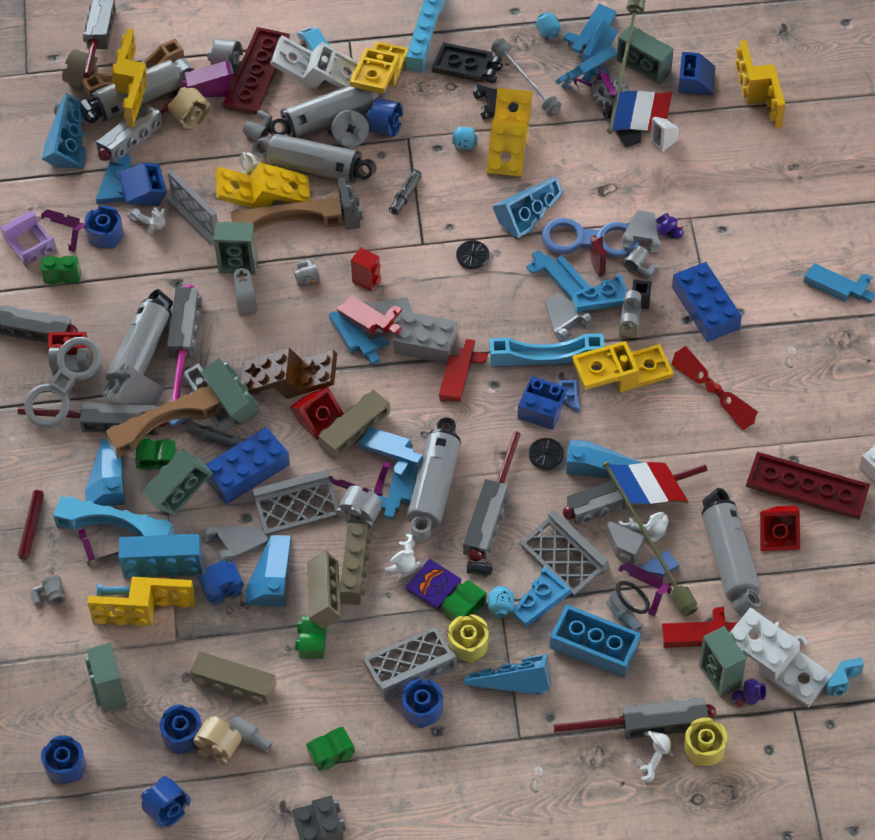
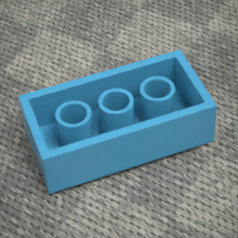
[119,534,203,579]
[550,604,641,678]

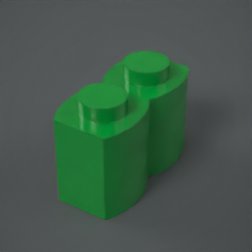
[40,256,81,284]
[135,438,176,469]
[442,580,487,620]
[295,615,327,659]
[306,726,355,771]

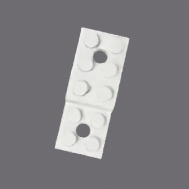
[270,35,359,90]
[731,607,833,708]

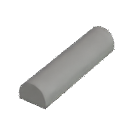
[183,363,236,431]

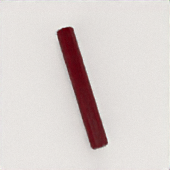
[18,490,44,560]

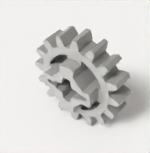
[591,75,629,109]

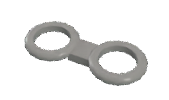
[25,337,102,428]

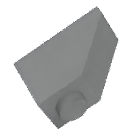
[607,521,645,564]

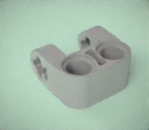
[234,268,257,315]
[619,290,642,338]
[48,348,90,376]

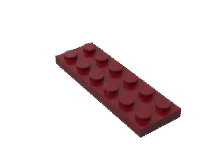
[223,27,290,115]
[746,452,870,520]

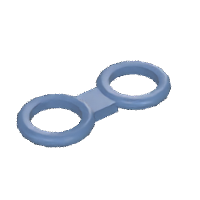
[541,218,640,258]

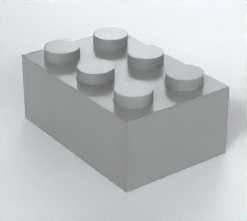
[393,311,457,364]

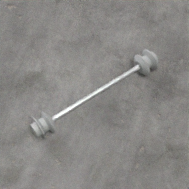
[491,38,562,116]

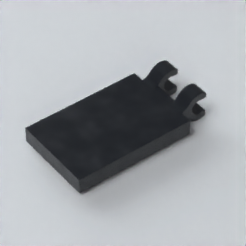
[432,42,503,83]

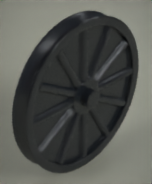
[456,240,489,269]
[529,438,563,469]

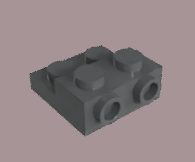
[338,178,363,230]
[292,795,346,840]

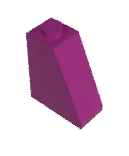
[181,61,232,97]

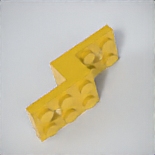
[111,28,147,127]
[734,40,785,128]
[350,41,409,94]
[486,88,533,177]
[215,162,310,209]
[572,341,674,393]
[87,577,196,627]

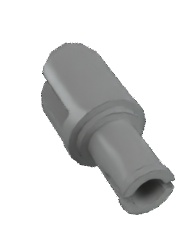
[606,590,643,632]
[230,717,273,753]

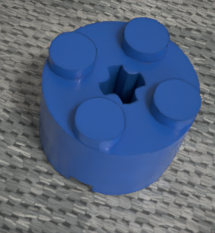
[367,97,403,137]
[85,206,124,249]
[198,561,244,605]
[402,679,443,728]
[159,704,202,754]
[41,735,86,784]
[141,776,190,828]

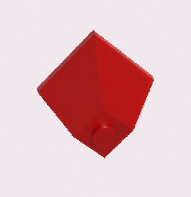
[290,387,344,440]
[760,505,800,551]

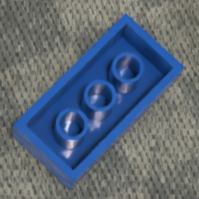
[672,262,742,342]
[206,427,290,505]

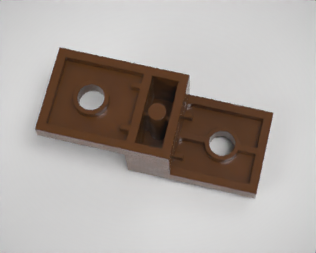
[240,348,338,399]

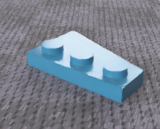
[96,154,131,204]
[572,274,627,312]
[512,566,571,628]

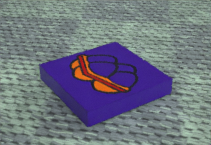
[406,558,462,610]

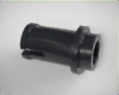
[467,561,493,577]

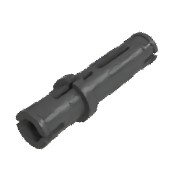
[389,169,422,215]
[187,421,245,447]

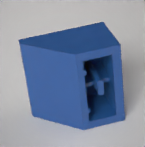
[678,52,716,95]
[119,163,167,206]
[518,376,567,430]

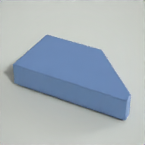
[558,380,580,413]
[639,550,679,577]

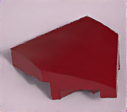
[590,235,607,277]

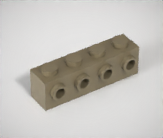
[318,390,390,460]
[340,522,372,605]
[307,551,341,628]
[190,651,277,705]

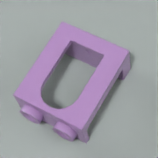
[1,210,56,266]

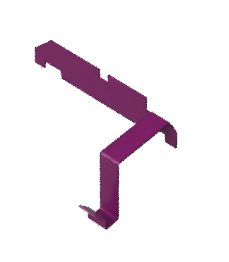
[573,66,617,96]
[41,209,86,252]
[328,462,390,496]
[78,528,119,562]
[618,563,672,616]

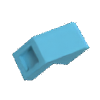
[297,27,329,52]
[826,657,864,696]

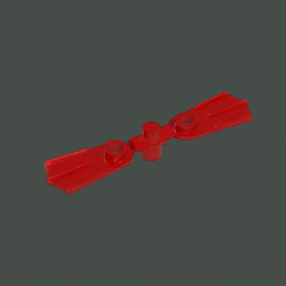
[671,346,758,430]

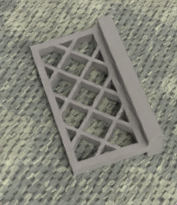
[166,170,218,246]
[253,469,338,536]
[520,510,610,597]
[363,627,458,701]

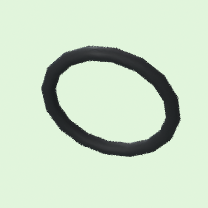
[616,581,650,614]

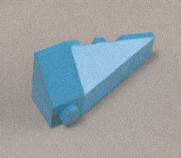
[42,93,86,169]
[492,176,563,238]
[85,439,125,506]
[566,439,642,479]
[245,535,291,607]
[464,654,551,694]

